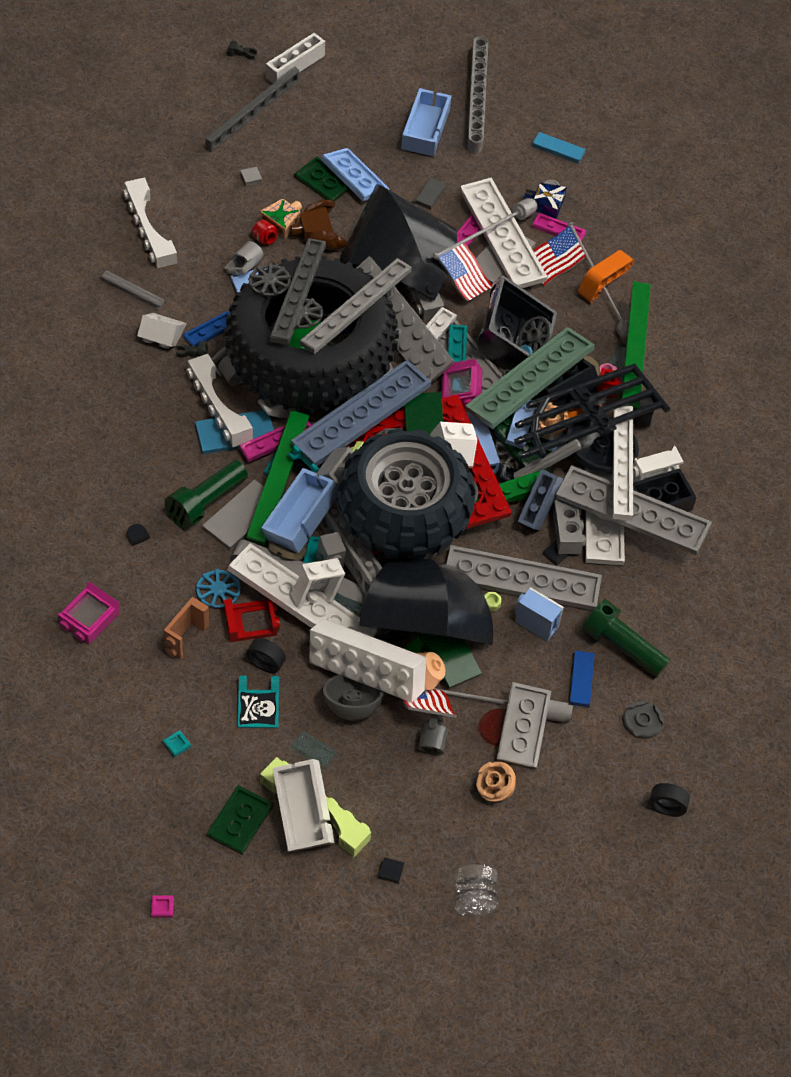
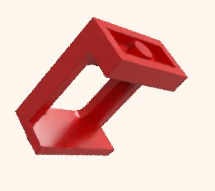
[224,598,280,642]

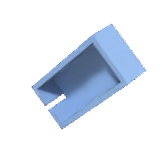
[401,88,452,157]
[261,468,338,553]

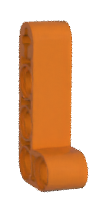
[577,250,635,304]

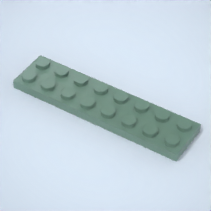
[466,327,594,429]

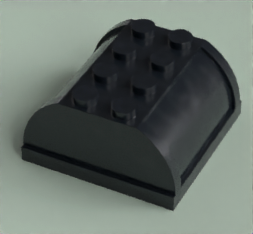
[477,275,557,370]

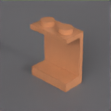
[164,597,209,660]

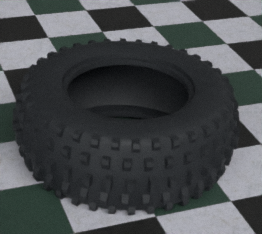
[224,256,399,413]

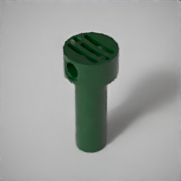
[164,460,248,529]
[582,599,671,678]

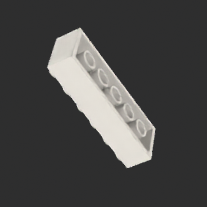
[309,619,426,702]

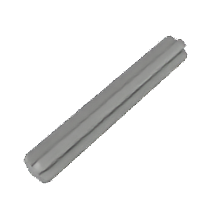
[102,271,164,309]
[513,439,582,478]

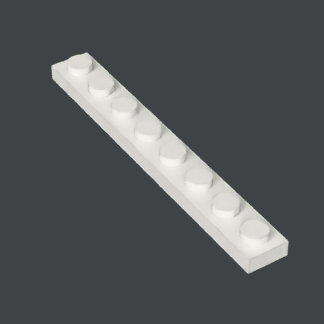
[613,406,633,521]

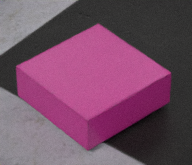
[151,896,174,918]

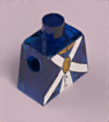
[524,183,567,219]

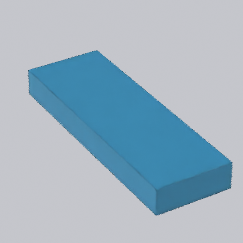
[532,132,585,164]

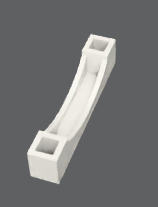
[123,177,177,268]
[186,354,253,447]

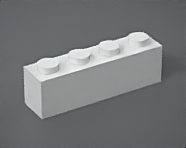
[266,33,325,83]

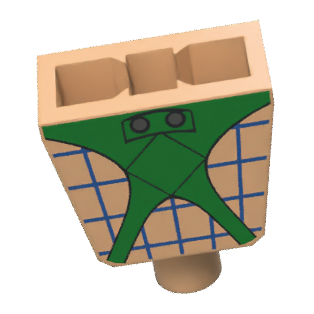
[260,199,302,239]

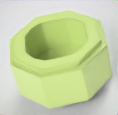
[484,592,501,612]

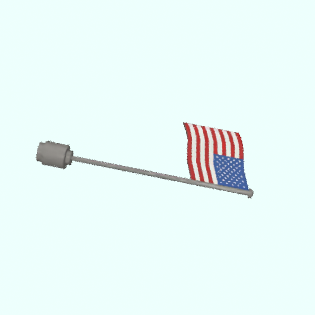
[433,198,537,301]
[533,222,628,344]
[402,688,573,723]

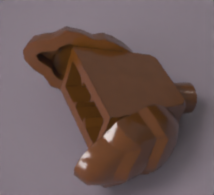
[291,199,347,251]

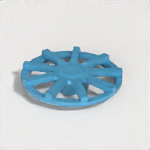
[196,569,241,608]

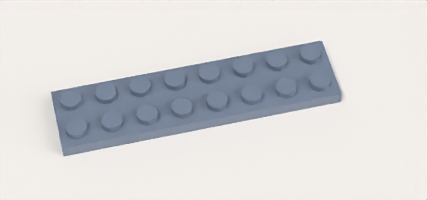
[291,360,431,466]

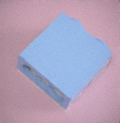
[514,587,564,641]

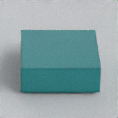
[163,730,191,758]

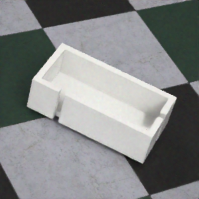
[273,759,335,852]

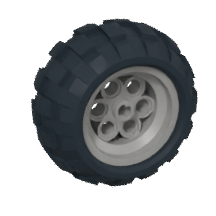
[338,429,476,560]

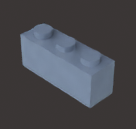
[518,469,563,530]

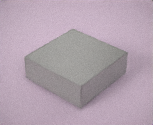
[241,167,262,186]

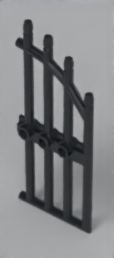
[514,363,670,459]

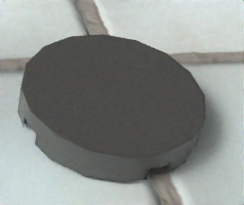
[623,701,664,739]

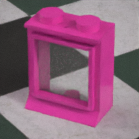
[441,359,483,409]
[58,582,120,644]

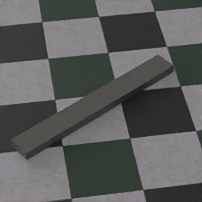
[206,66,299,152]
[270,238,326,345]

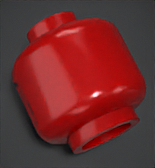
[252,220,277,246]

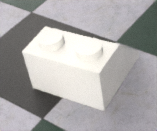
[137,313,187,348]
[430,422,477,468]

